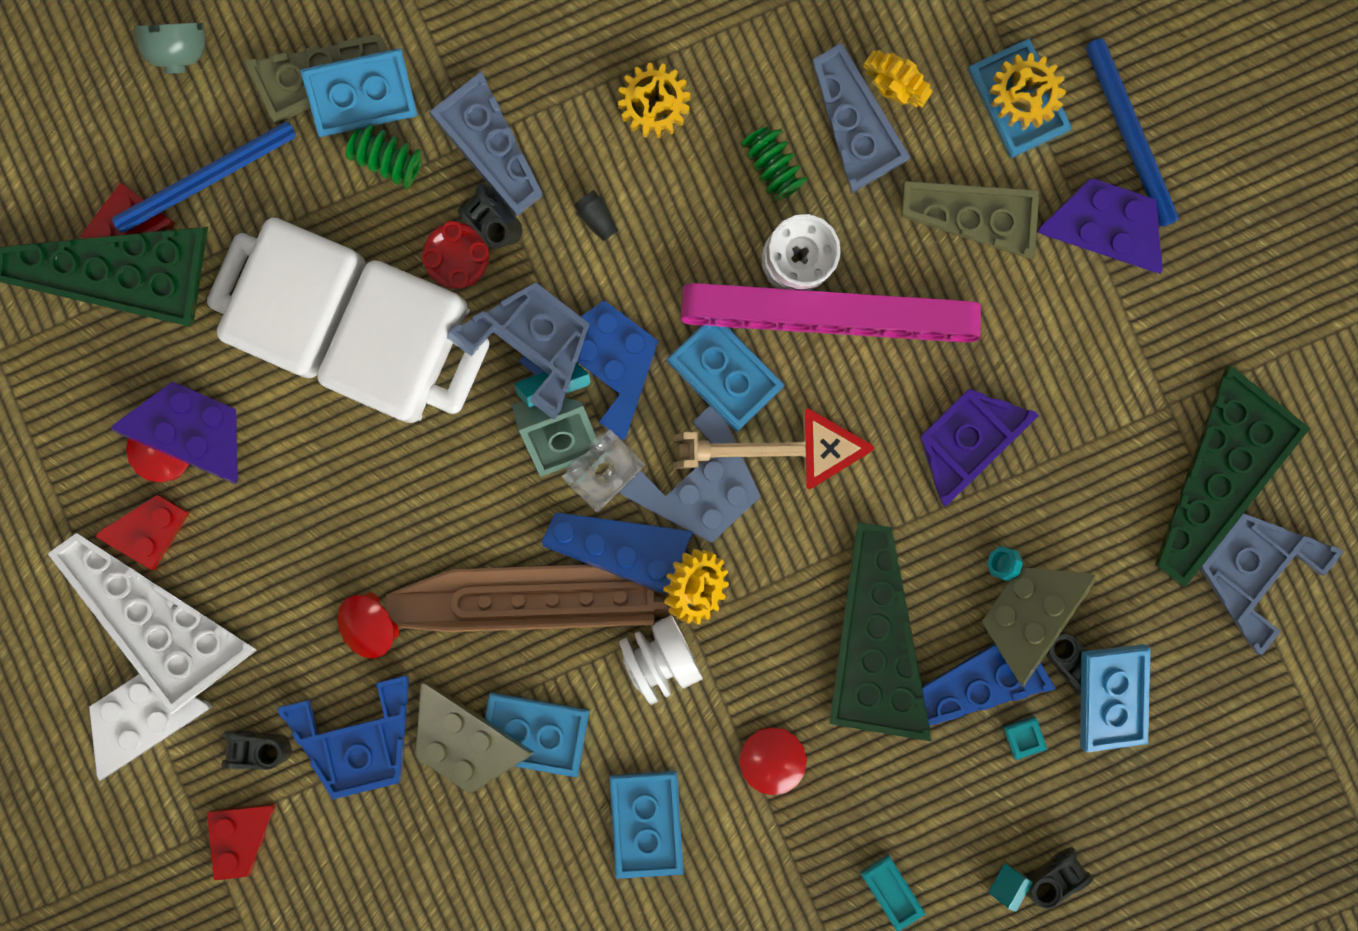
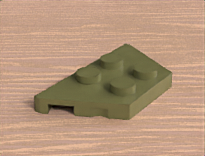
[982,567,1096,687]
[415,682,534,794]

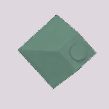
[512,398,603,477]

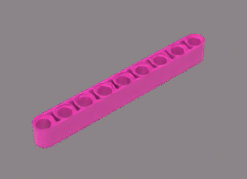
[681,283,981,342]

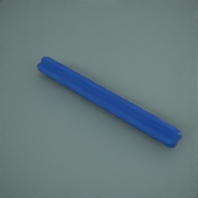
[1086,38,1179,227]
[112,122,296,233]

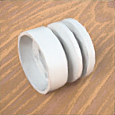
[761,214,841,291]
[619,615,703,705]

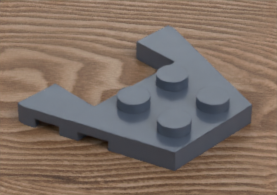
[447,283,590,420]
[619,406,761,543]
[1200,514,1343,655]

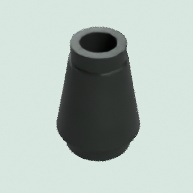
[573,190,619,242]

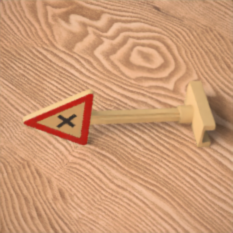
[673,409,874,490]

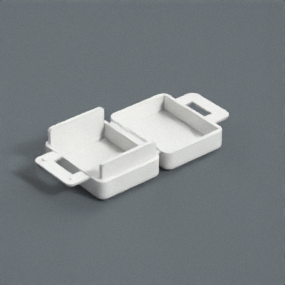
[207,218,489,423]

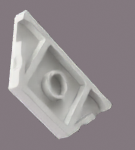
[89,674,213,781]

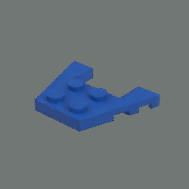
[519,300,658,441]
[277,675,409,799]

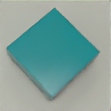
[1002,716,1048,760]
[988,864,1033,912]

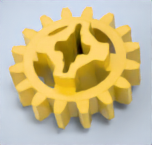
[863,50,933,108]
[989,53,1066,130]
[618,63,690,139]
[663,549,729,624]

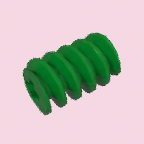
[345,124,422,190]
[740,126,808,203]

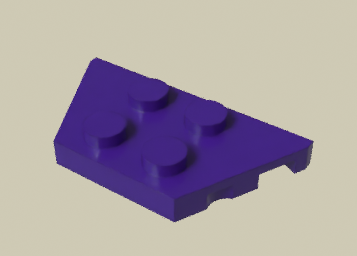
[1037,178,1163,274]
[112,382,238,484]
[919,389,1039,506]

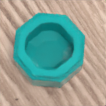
[987,546,1023,581]

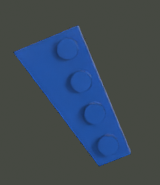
[542,512,693,595]
[922,643,1056,726]

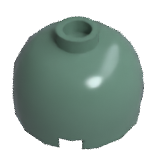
[134,23,206,74]

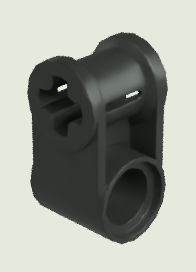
[458,184,523,248]
[1045,632,1086,695]
[222,730,292,770]
[1026,847,1093,909]

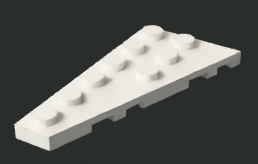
[48,533,257,714]

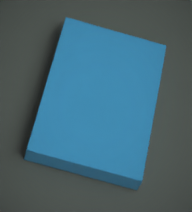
[967,38,1072,159]
[300,48,418,137]
[666,325,785,433]
[1080,644,1150,752]
[485,692,590,778]
[610,771,684,879]

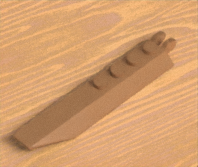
[385,565,676,632]

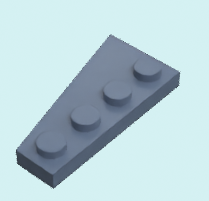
[812,43,910,194]
[430,71,542,217]

